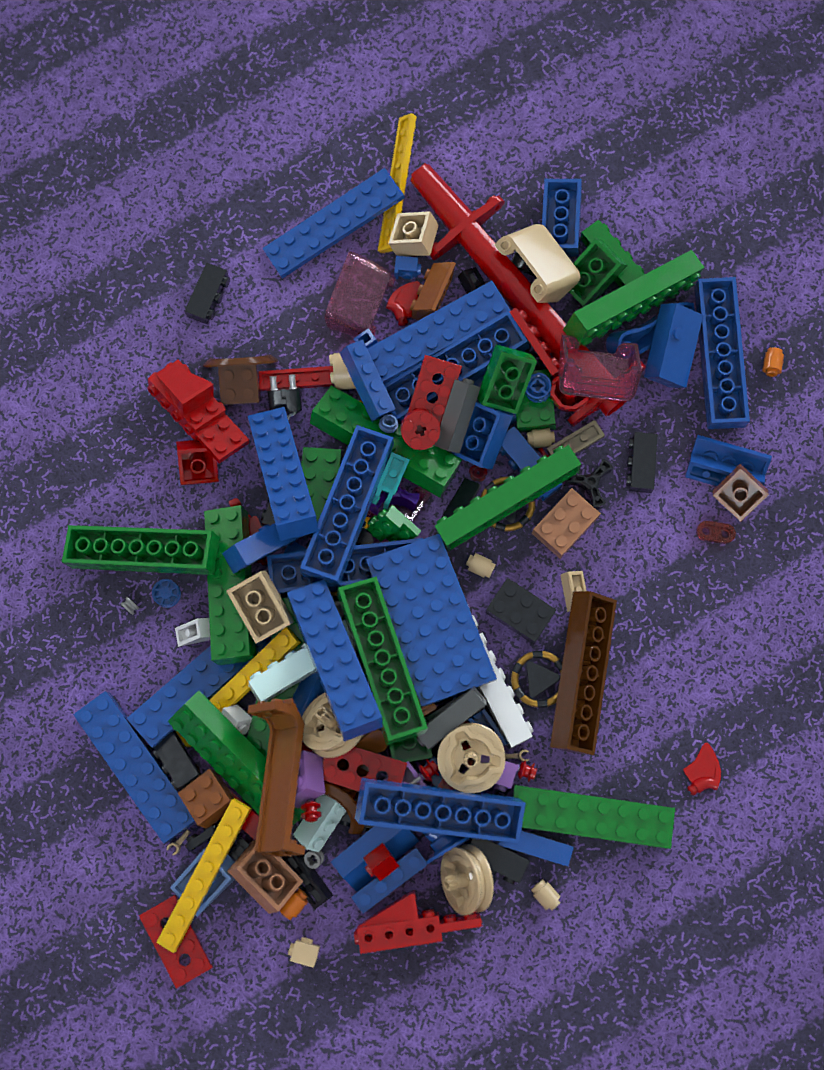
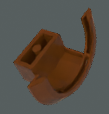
[202,354,278,405]
[324,759,368,835]

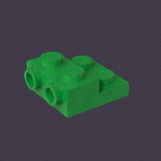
[367,505,421,542]

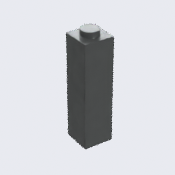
[434,378,481,453]
[416,687,487,750]

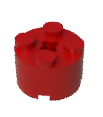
[400,409,440,450]

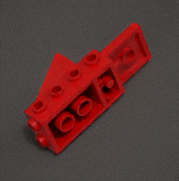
[147,359,249,464]
[354,890,482,954]

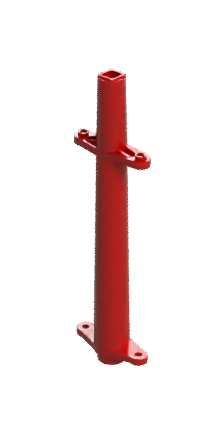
[410,163,646,427]

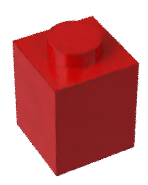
[363,843,399,881]

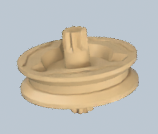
[302,693,363,758]
[437,723,505,793]
[440,844,494,915]

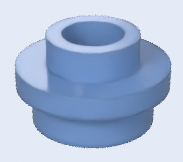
[379,414,398,433]

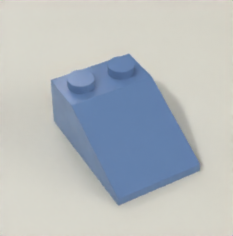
[170,847,235,917]

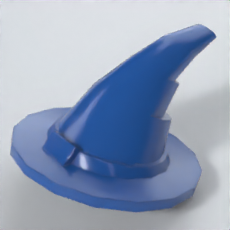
[419,831,471,865]

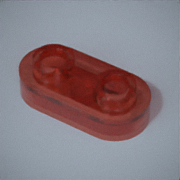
[696,521,736,544]

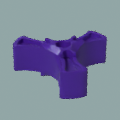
[369,487,420,515]

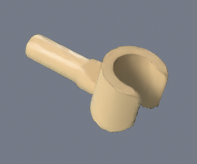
[505,750,529,762]
[167,829,191,855]

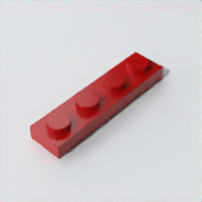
[258,366,334,391]

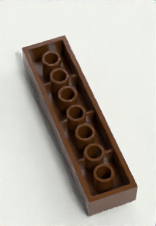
[550,591,617,756]

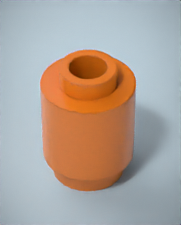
[762,347,784,377]
[280,889,308,920]

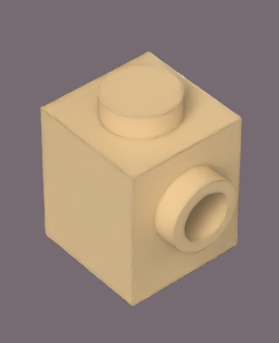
[288,937,320,968]

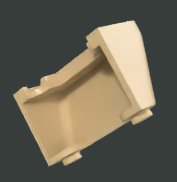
[494,224,580,303]

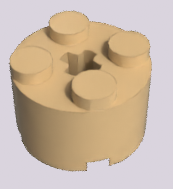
[329,353,356,390]

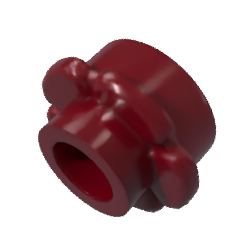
[469,465,488,482]

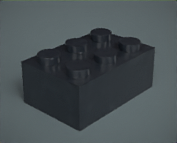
[485,578,556,645]

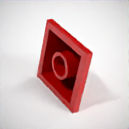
[176,440,219,485]

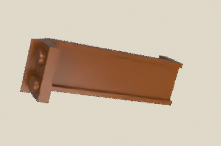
[248,698,305,857]

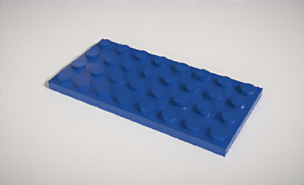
[366,534,497,708]

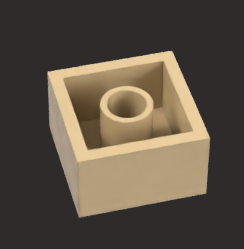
[388,211,439,256]

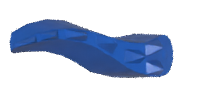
[606,302,695,358]

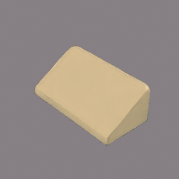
[560,571,586,612]

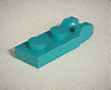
[372,452,410,509]

